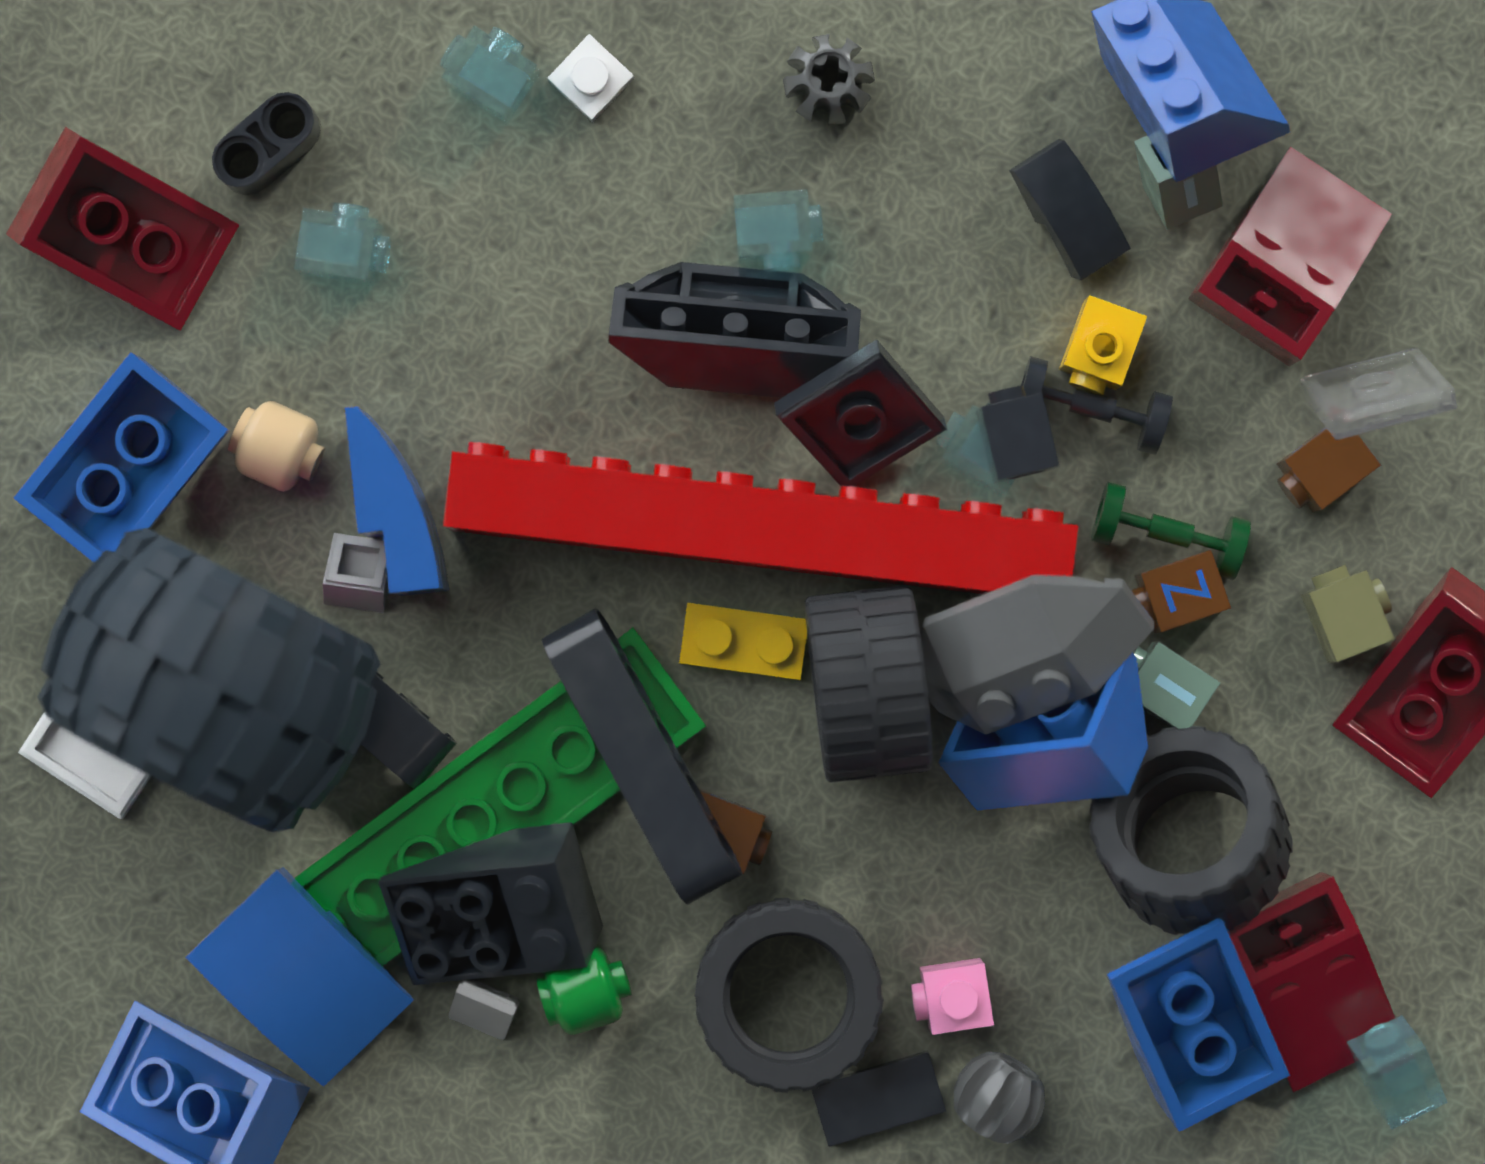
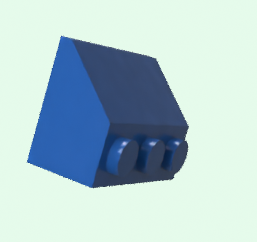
[1091,0,1290,182]
[13,352,230,562]
[938,653,1148,810]

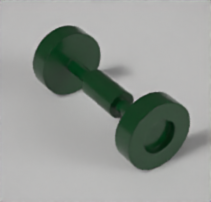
[1091,482,1251,580]

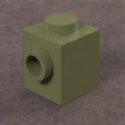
[1300,564,1394,663]

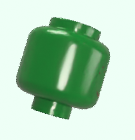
[537,946,632,1035]

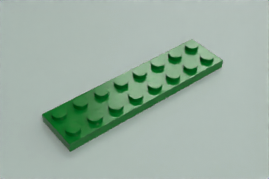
[295,627,706,966]

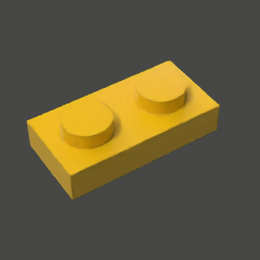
[679,603,807,680]

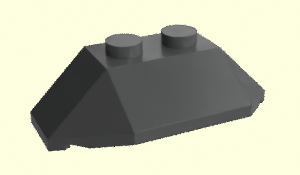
[920,575,1154,735]

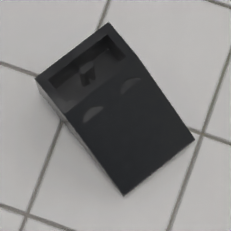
[378,822,603,985]

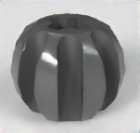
[783,34,875,126]
[954,1051,1045,1144]

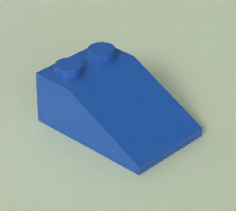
[1107,918,1290,1132]
[80,1001,310,1164]

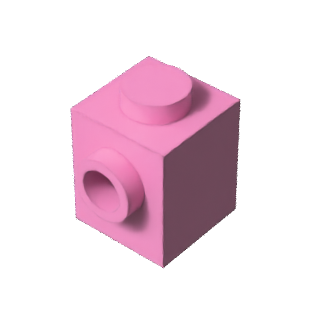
[911,958,994,1035]

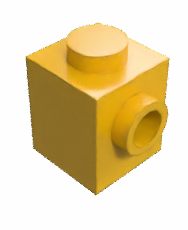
[1059,295,1147,396]

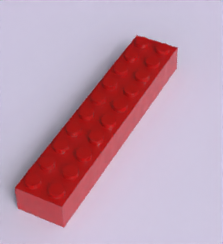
[443,442,1079,594]

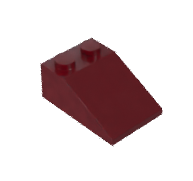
[6,127,240,331]
[1332,567,1485,799]

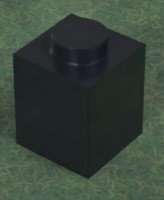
[976,385,1060,484]

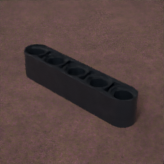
[542,608,742,905]

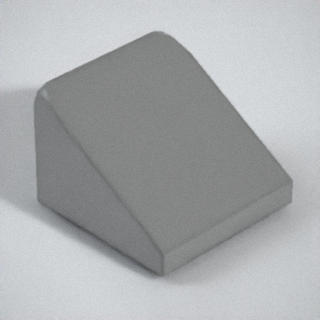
[322,533,388,613]
[449,979,520,1040]

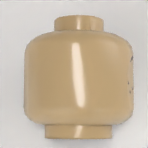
[228,401,325,492]

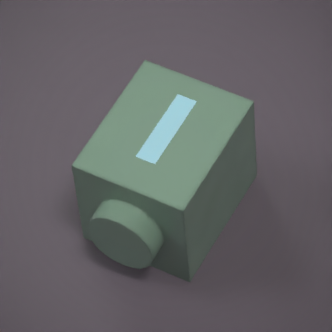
[1134,136,1223,230]
[1133,642,1220,729]

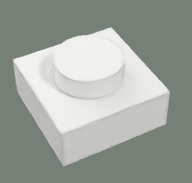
[547,34,634,123]

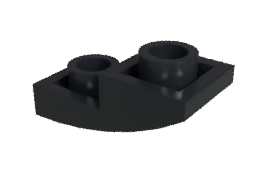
[1009,139,1131,280]

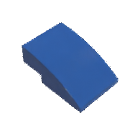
[345,406,450,596]
[186,867,414,1087]

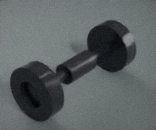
[1021,356,1173,455]

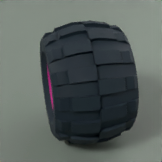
[38,528,381,832]

